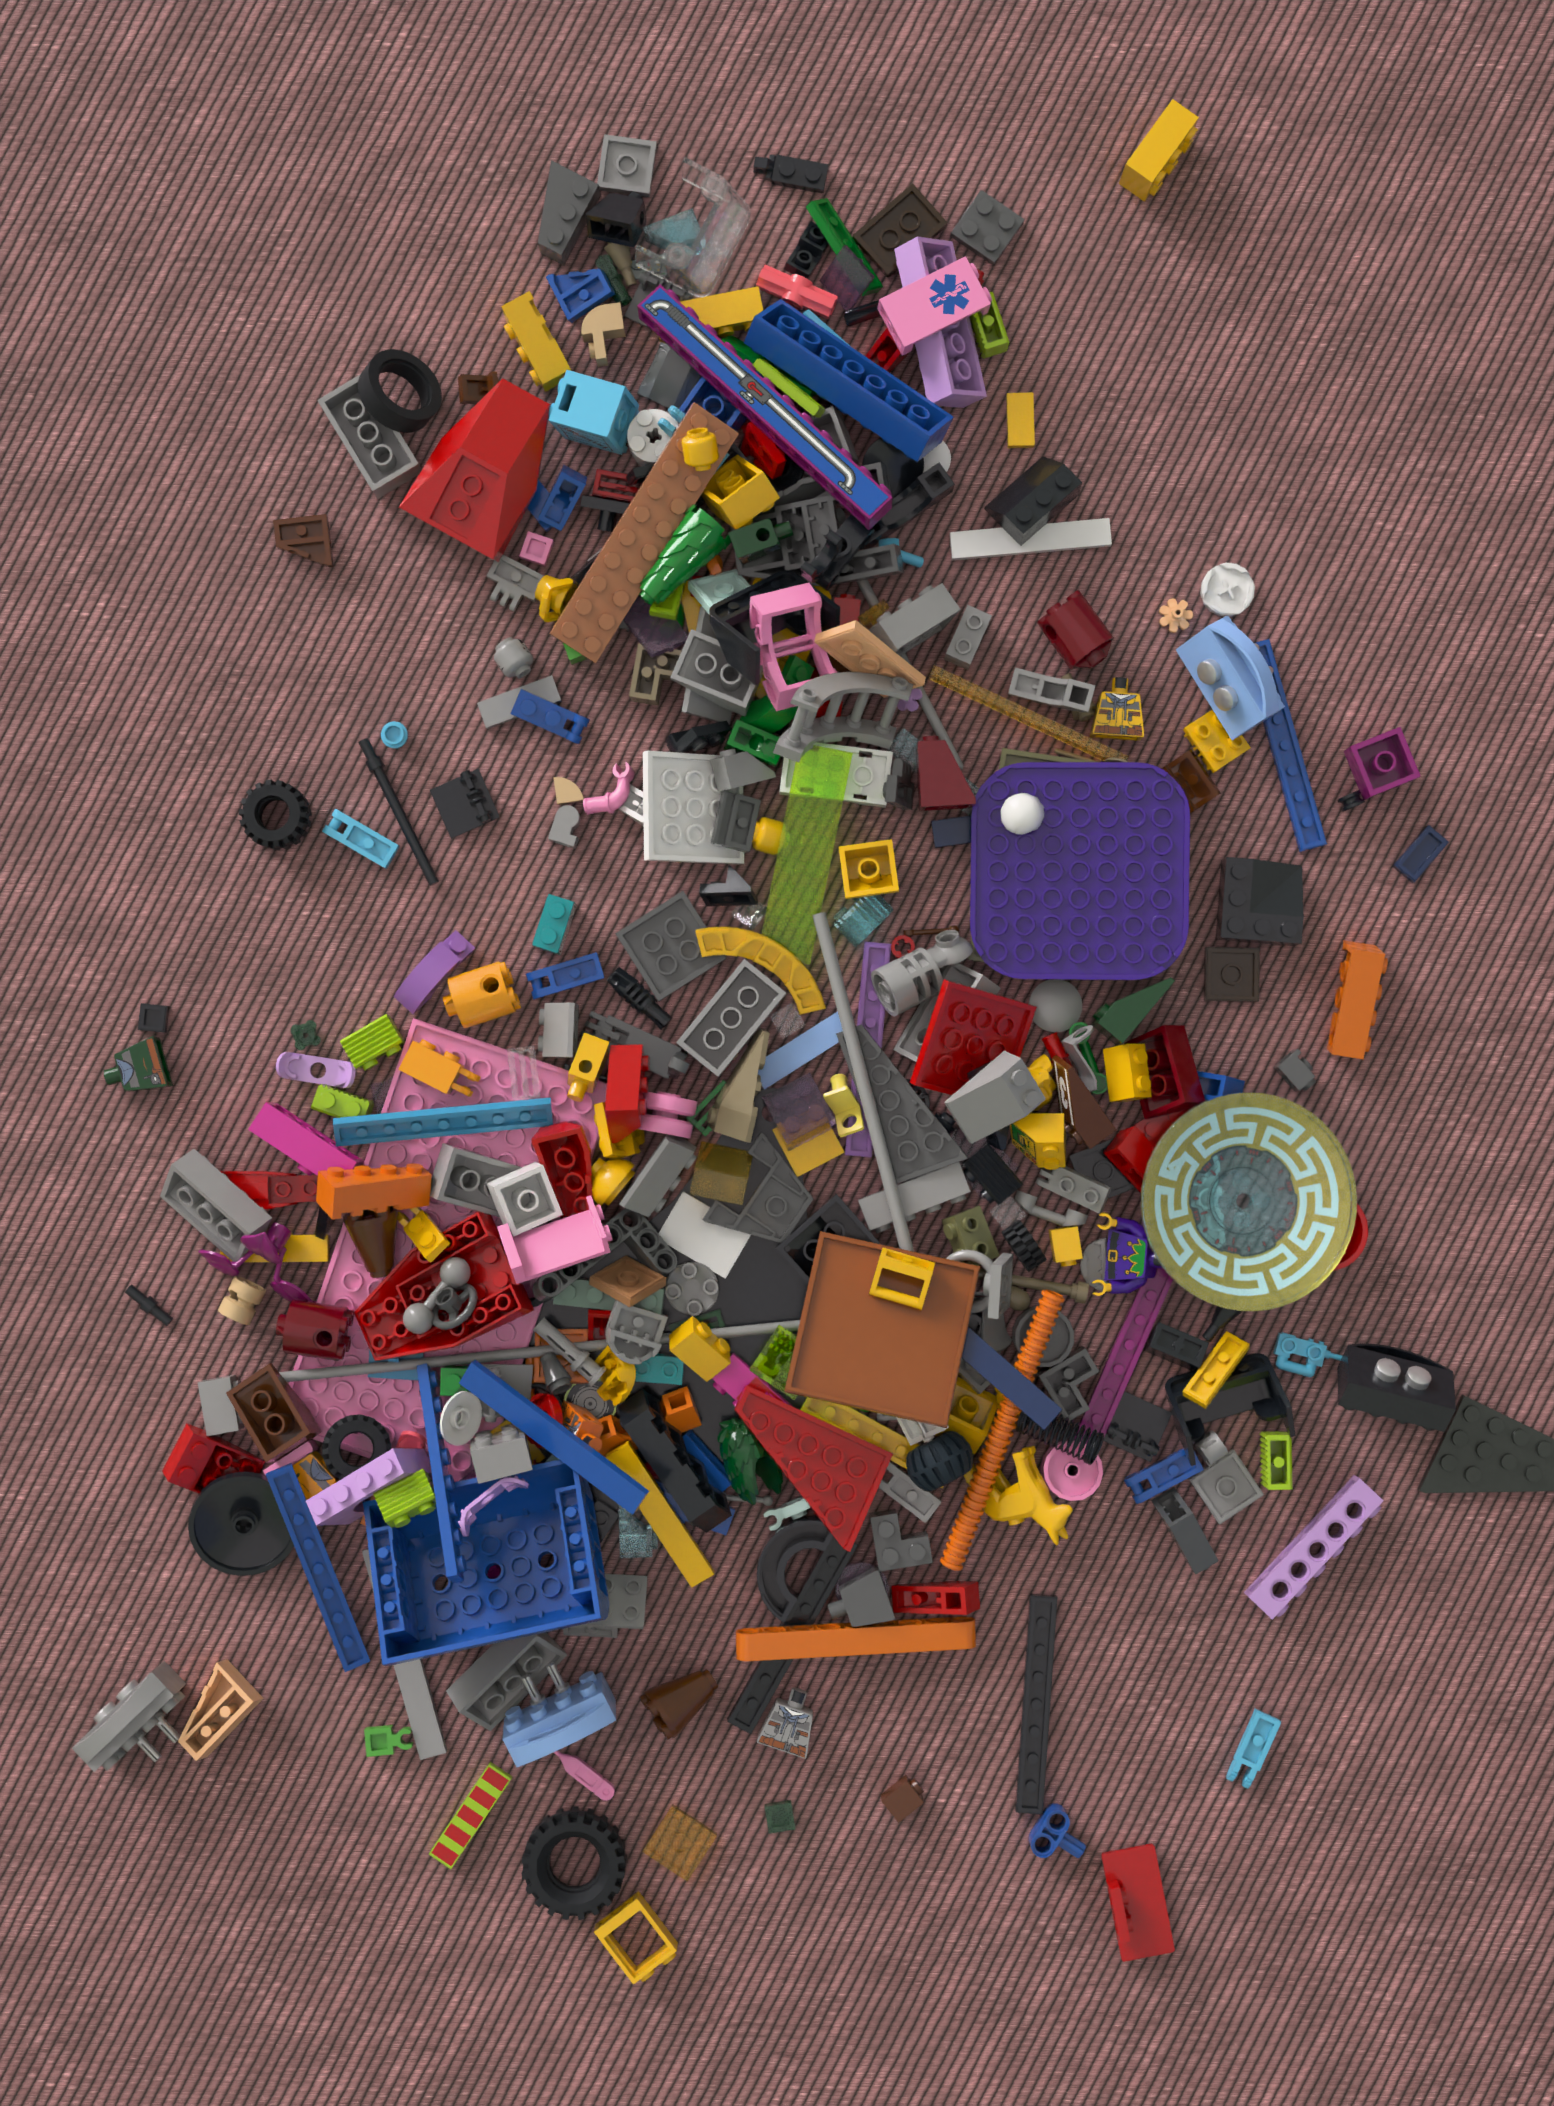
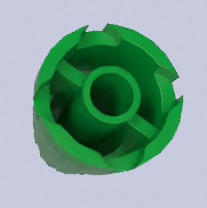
[639,504,732,606]

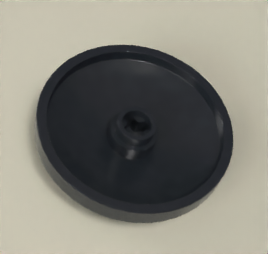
[188,1472,294,1576]

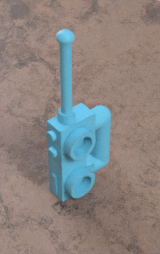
[1273,1332,1342,1377]

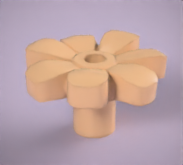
[1159,598,1193,633]

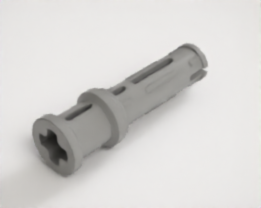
[533,1317,607,1387]

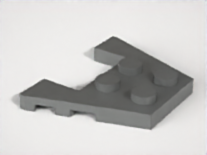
[702,1132,814,1243]

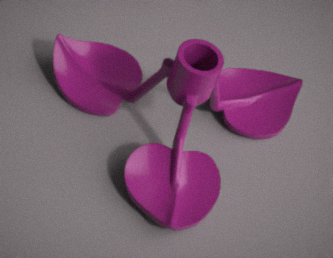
[199,1223,317,1303]

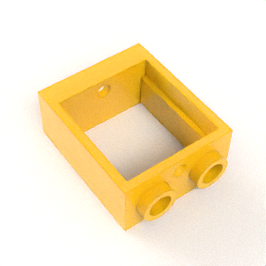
[594,1891,678,1985]

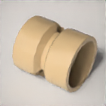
[218,1276,266,1325]

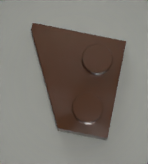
[273,514,334,567]

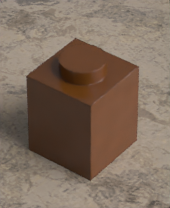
[881,1775,924,1823]

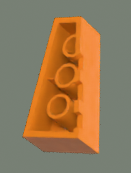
[1327,940,1388,1060]

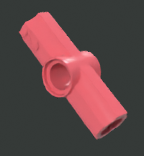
[756,264,838,320]

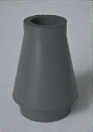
[540,1352,572,1395]

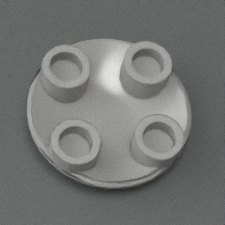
[1029,979,1082,1032]
[665,1262,719,1316]

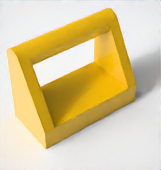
[869,1247,935,1310]

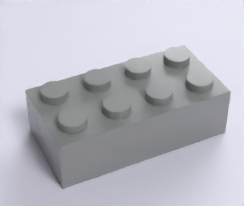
[317,374,422,499]
[676,959,786,1077]

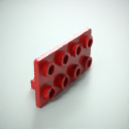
[1101,1843,1175,1962]

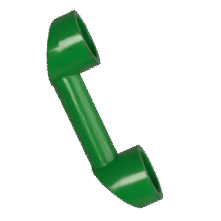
[1069,1022,1108,1094]

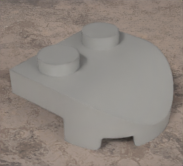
[605,1300,668,1364]

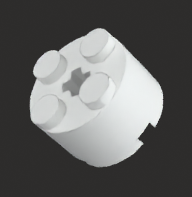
[627,409,679,466]

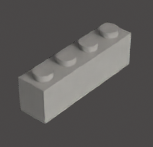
[858,1162,971,1233]

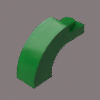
[740,655,815,734]

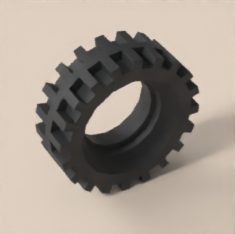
[521,1806,627,1920]

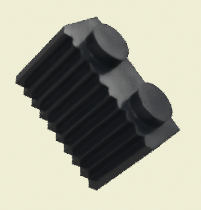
[962,1143,1023,1205]

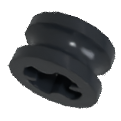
[1337,790,1365,812]

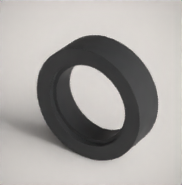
[358,349,442,433]

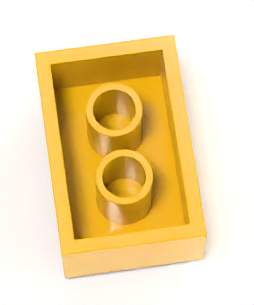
[1119,99,1199,202]
[701,454,780,530]

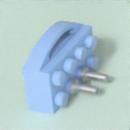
[502,1662,616,1767]

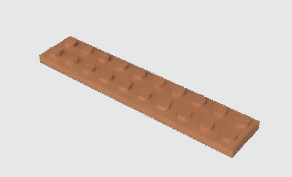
[549,402,739,663]

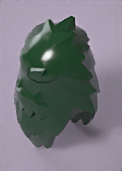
[717,1417,783,1505]

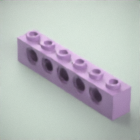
[1244,1475,1383,1620]

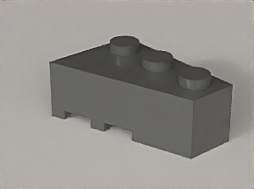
[538,160,601,265]

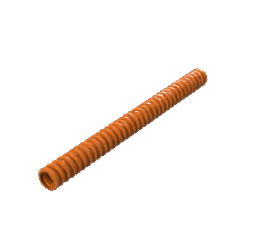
[940,1289,1065,1571]

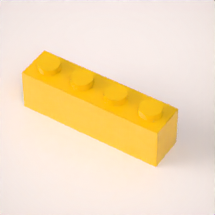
[659,286,763,343]

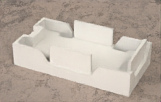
[779,742,893,808]

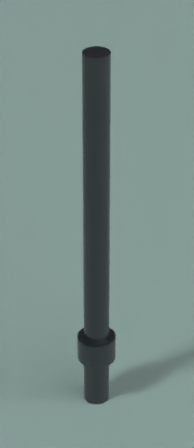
[358,738,439,886]

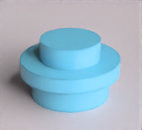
[381,721,408,749]

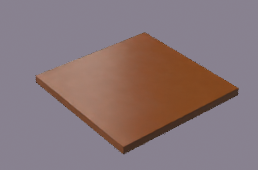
[784,1231,980,1428]

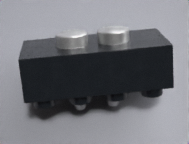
[1337,1343,1456,1432]

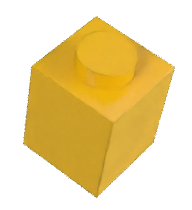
[1048,1226,1083,1267]

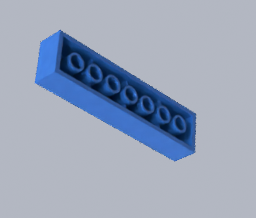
[744,299,954,462]

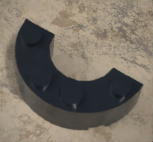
[757,1516,833,1623]

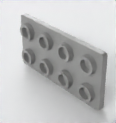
[563,1574,648,1638]

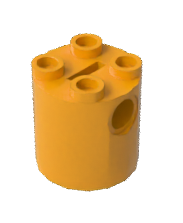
[443,961,521,1029]

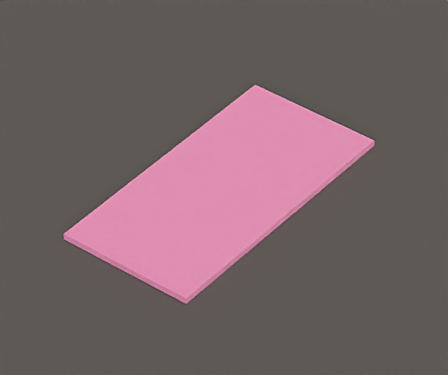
[289,1018,607,1482]

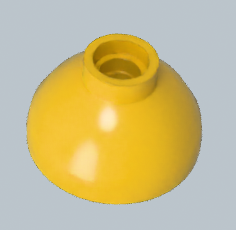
[592,1157,636,1206]

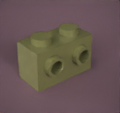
[941,1206,999,1266]

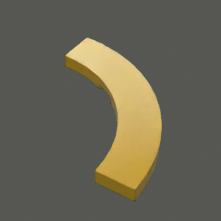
[695,927,826,1015]

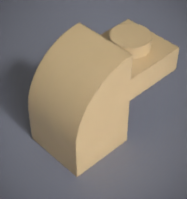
[581,302,626,367]

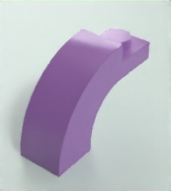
[393,930,475,1014]

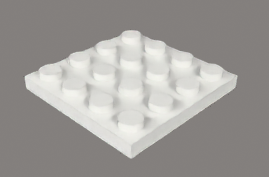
[643,751,744,865]

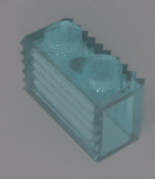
[833,895,894,948]

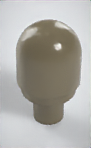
[1010,1286,1030,1311]

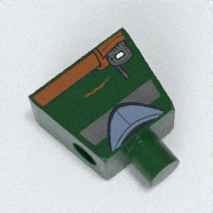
[728,518,794,565]
[104,1036,173,1091]

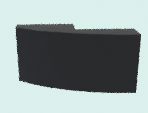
[784,221,829,280]

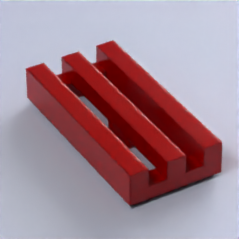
[592,469,642,503]

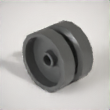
[1012,1305,1074,1367]

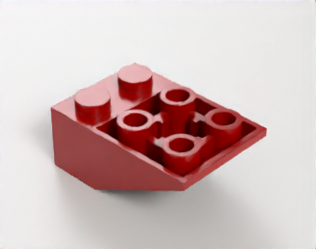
[162,1423,265,1493]

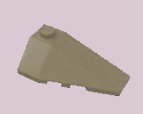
[707,1028,770,1143]

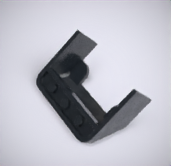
[709,570,840,685]
[1165,1353,1296,1466]

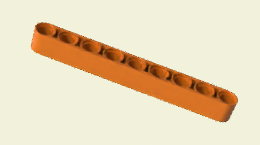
[735,1616,976,1661]

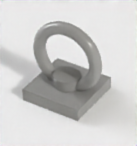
[946,1250,1014,1319]

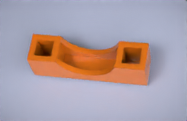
[597,1386,702,1457]

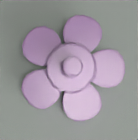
[897,688,922,711]

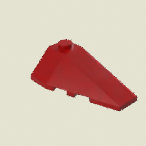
[531,1122,593,1219]

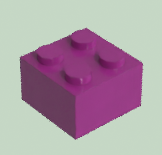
[1343,727,1421,800]

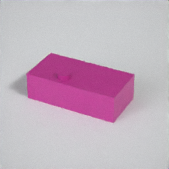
[248,1102,364,1176]

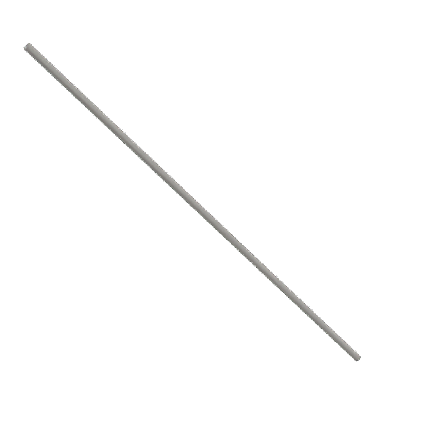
[279,1302,981,1382]

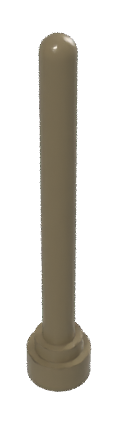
[978,1268,1089,1304]

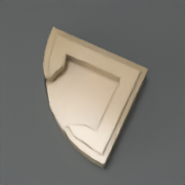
[553,777,584,805]

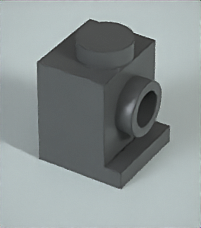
[1273,1049,1316,1091]

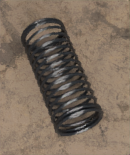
[1016,1412,1104,1465]

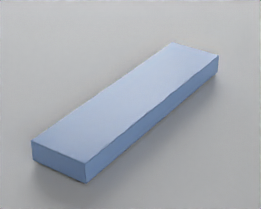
[758,1011,843,1090]

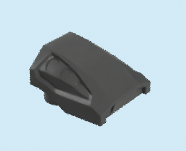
[637,342,702,409]

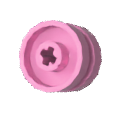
[638,1091,698,1139]
[1040,1440,1103,1501]

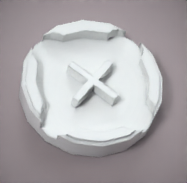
[1200,563,1255,617]

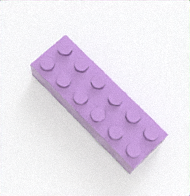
[894,236,987,408]

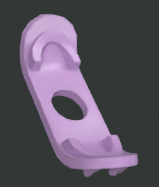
[276,1052,356,1088]
[458,1475,529,1537]

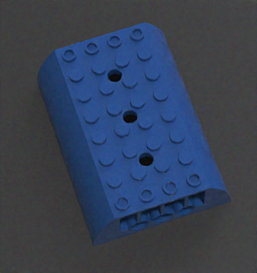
[363,1460,610,1666]

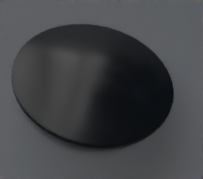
[862,438,924,499]

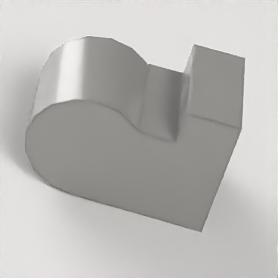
[548,805,581,849]
[1193,1430,1229,1466]

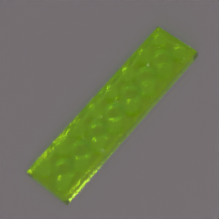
[762,745,853,965]

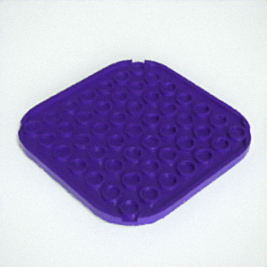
[970,762,1190,980]

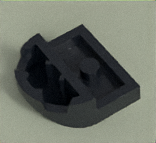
[666,720,732,753]

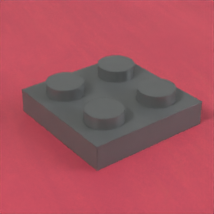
[950,190,1025,266]

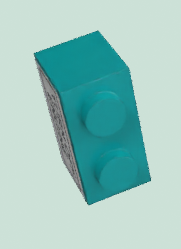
[532,894,577,955]

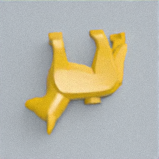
[964,1446,1073,1545]

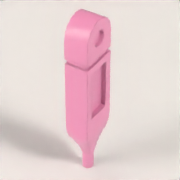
[553,1750,615,1801]

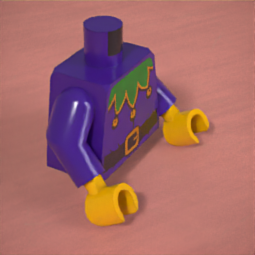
[1091,1212,1163,1296]

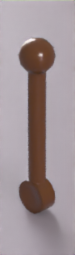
[903,925,959,936]

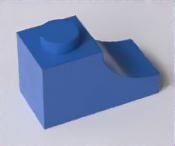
[538,464,587,531]

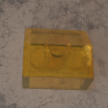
[689,1141,753,1205]

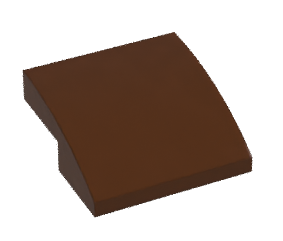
[1161,749,1221,814]

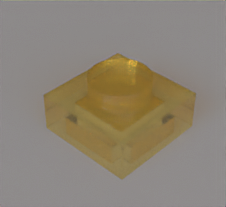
[858,599,890,626]

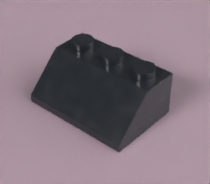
[984,456,1082,546]

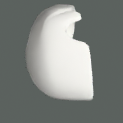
[1000,793,1044,835]

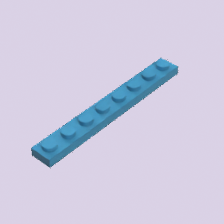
[333,1097,553,1147]

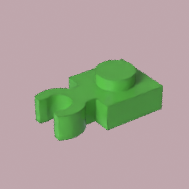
[364,1725,413,1757]

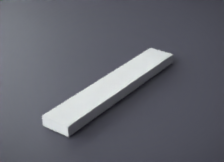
[949,518,1112,561]

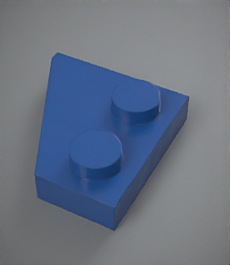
[546,269,615,323]

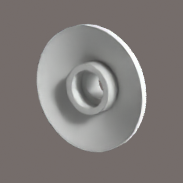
[440,1391,482,1446]

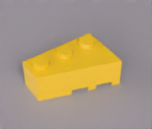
[501,291,571,392]

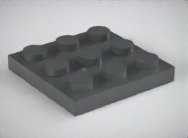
[615,891,726,1002]

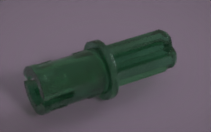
[595,254,632,307]

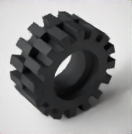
[1002,1220,1047,1272]

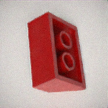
[605,1044,650,1143]

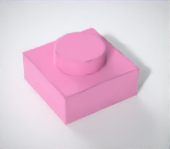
[519,531,554,567]

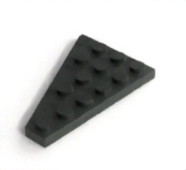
[1417,1395,1554,1493]

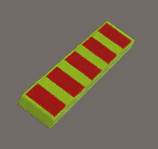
[429,1762,512,1869]

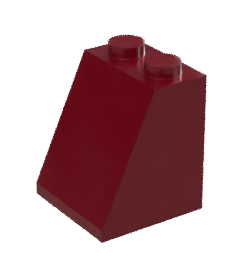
[915,736,976,811]

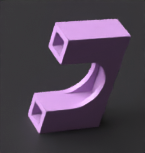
[306,1448,432,1526]

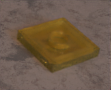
[642,1804,717,1882]

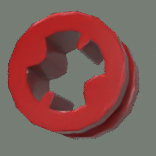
[891,935,915,959]

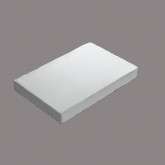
[658,1191,751,1279]

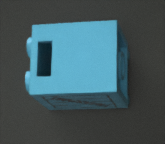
[549,370,639,455]

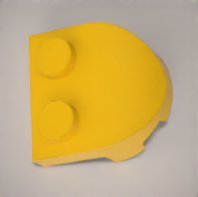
[594,1102,645,1159]
[595,1345,636,1406]

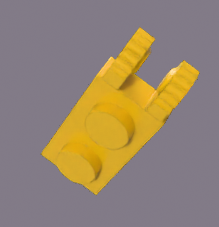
[397,1207,450,1263]

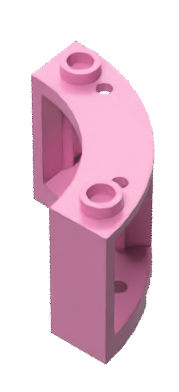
[749,583,837,711]

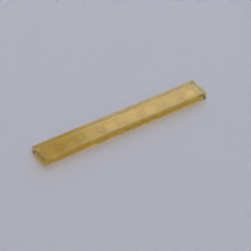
[929,665,1129,761]

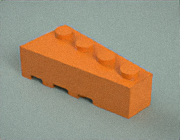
[316,1163,432,1220]

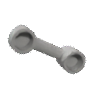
[1015,1190,1088,1227]

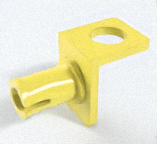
[823,1074,864,1137]

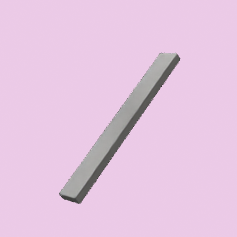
[362,1548,448,1760]

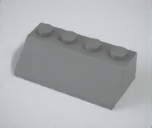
[893,963,1000,1063]
[160,1149,272,1262]
[446,1633,567,1731]

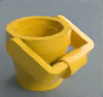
[535,575,578,622]

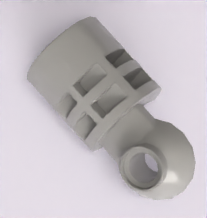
[871,930,973,1017]

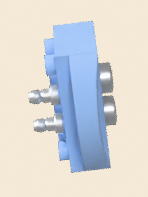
[1176,615,1285,740]

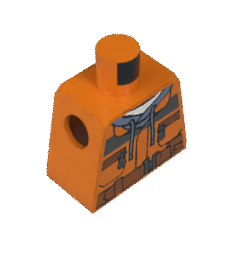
[544,1400,603,1452]

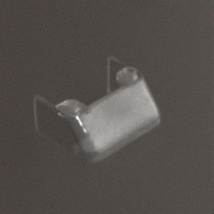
[635,157,751,297]

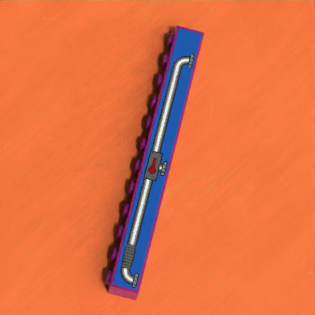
[637,284,893,530]

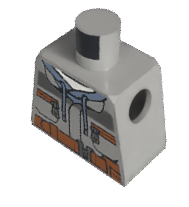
[757,1687,813,1759]

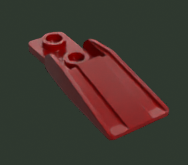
[220,1171,318,1210]

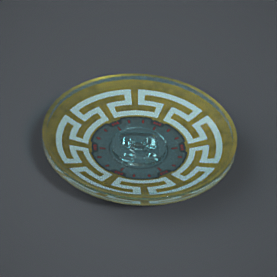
[1141,1092,1357,1311]

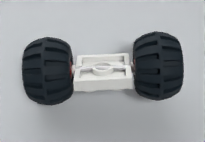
[896,1417,973,1492]

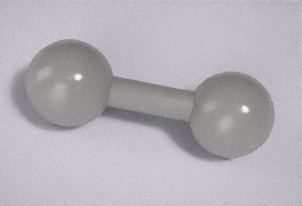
[403,1257,471,1334]

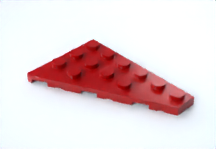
[734,1385,893,1552]

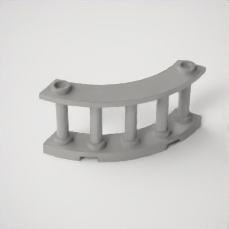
[773,672,914,762]

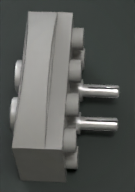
[72,1661,186,1772]

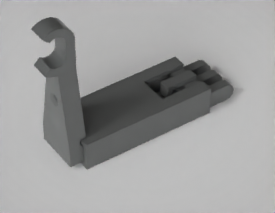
[580,1011,690,1079]

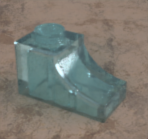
[618,1504,658,1558]

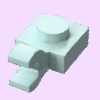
[763,1496,810,1531]

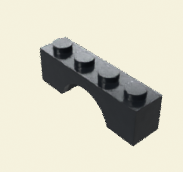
[863,462,955,550]

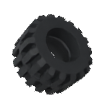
[239,780,312,850]
[322,1414,392,1480]

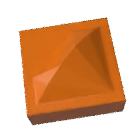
[706,555,723,575]

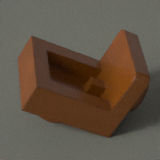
[458,371,500,404]

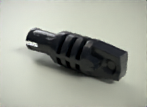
[607,967,673,1030]

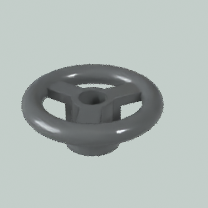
[432,1283,478,1330]

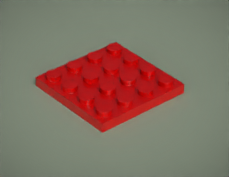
[910,979,1037,1095]

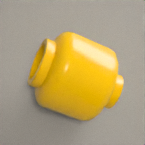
[681,428,719,471]
[752,817,790,855]

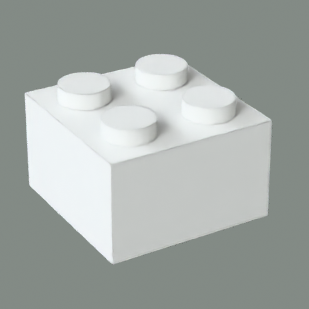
[486,1162,563,1237]

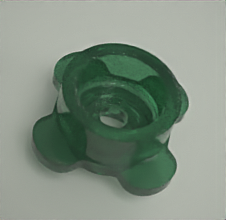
[290,1020,321,1050]

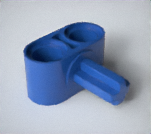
[1029,1803,1086,1858]

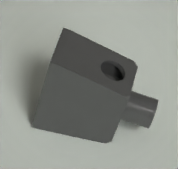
[827,1566,895,1627]

